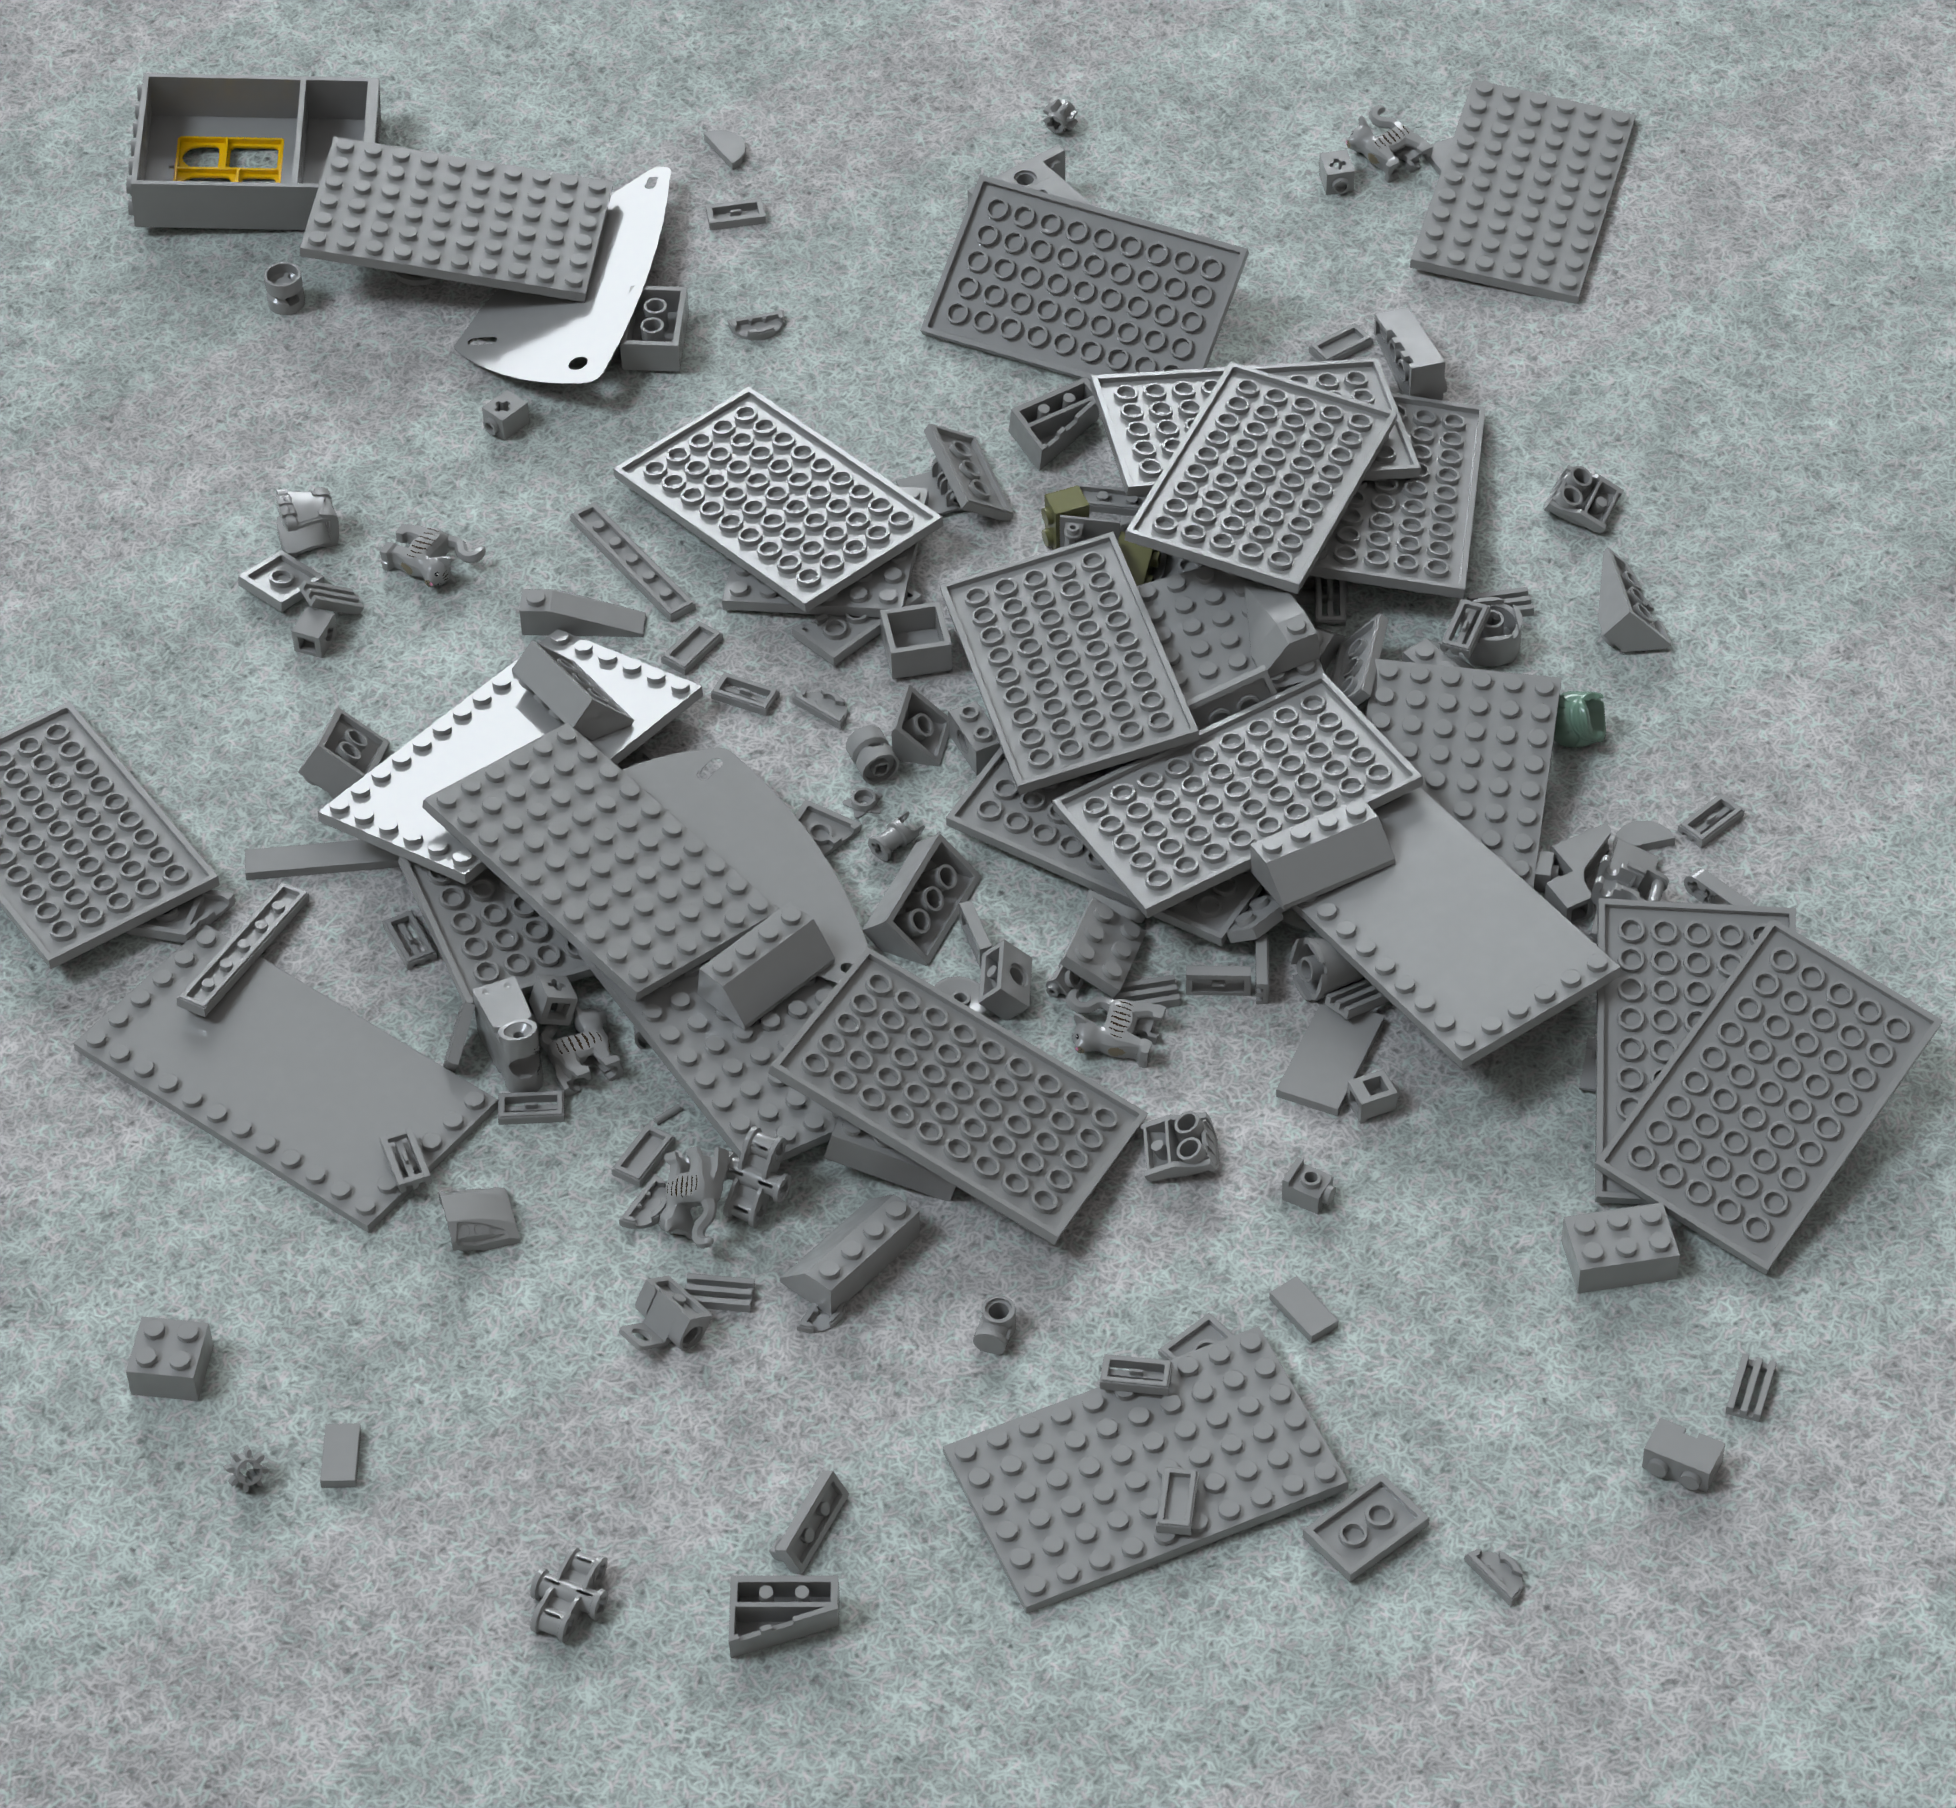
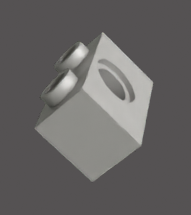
[948,701,1001,775]
[978,939,1032,1020]

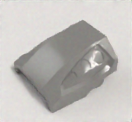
[1543,465,1624,533]
[1140,1111,1220,1181]
[438,1187,520,1252]

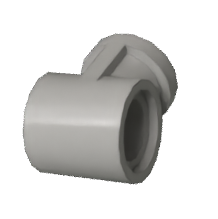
[973,1295,1016,1355]

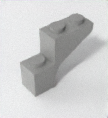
[1545,823,1611,924]

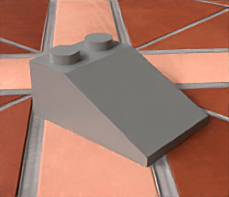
[298,707,389,799]

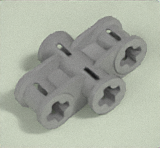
[723,1126,792,1228]
[530,1546,608,1643]

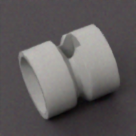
[264,262,305,315]
[846,726,900,785]

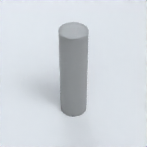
[653,1104,682,1125]

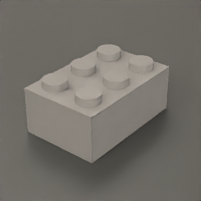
[620,285,689,372]
[1561,1202,1680,1294]

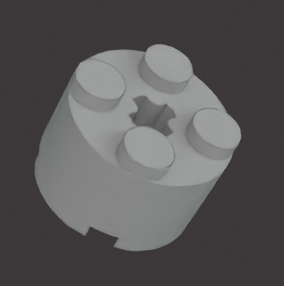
[1460,597,1523,666]

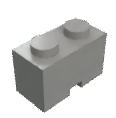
[1642,1418,1726,1493]

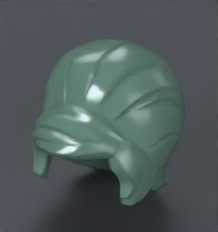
[1554,691,1606,748]

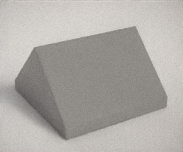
[891,684,949,767]

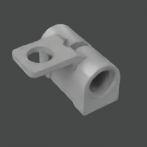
[619,1275,713,1351]

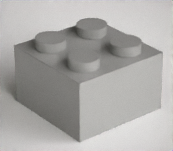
[880,601,952,679]
[126,1316,214,1401]

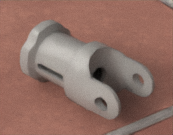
[868,811,925,862]

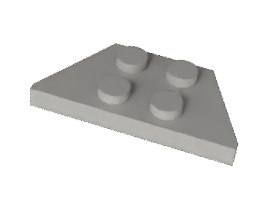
[126,890,236,943]

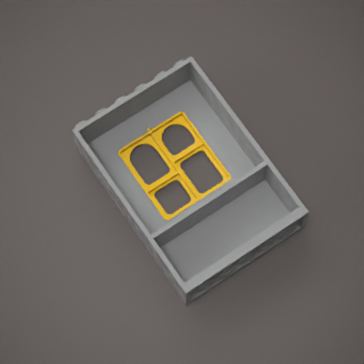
[126,73,381,230]

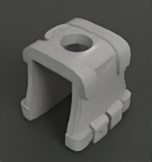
[276,487,339,558]

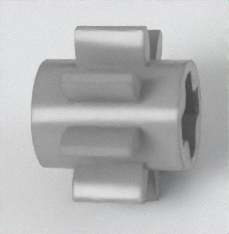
[1043,98,1078,134]
[223,1446,269,1492]

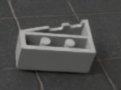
[1009,377,1099,471]
[729,1575,840,1658]

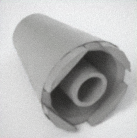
[1290,936,1365,1001]

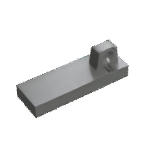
[769,1470,849,1574]

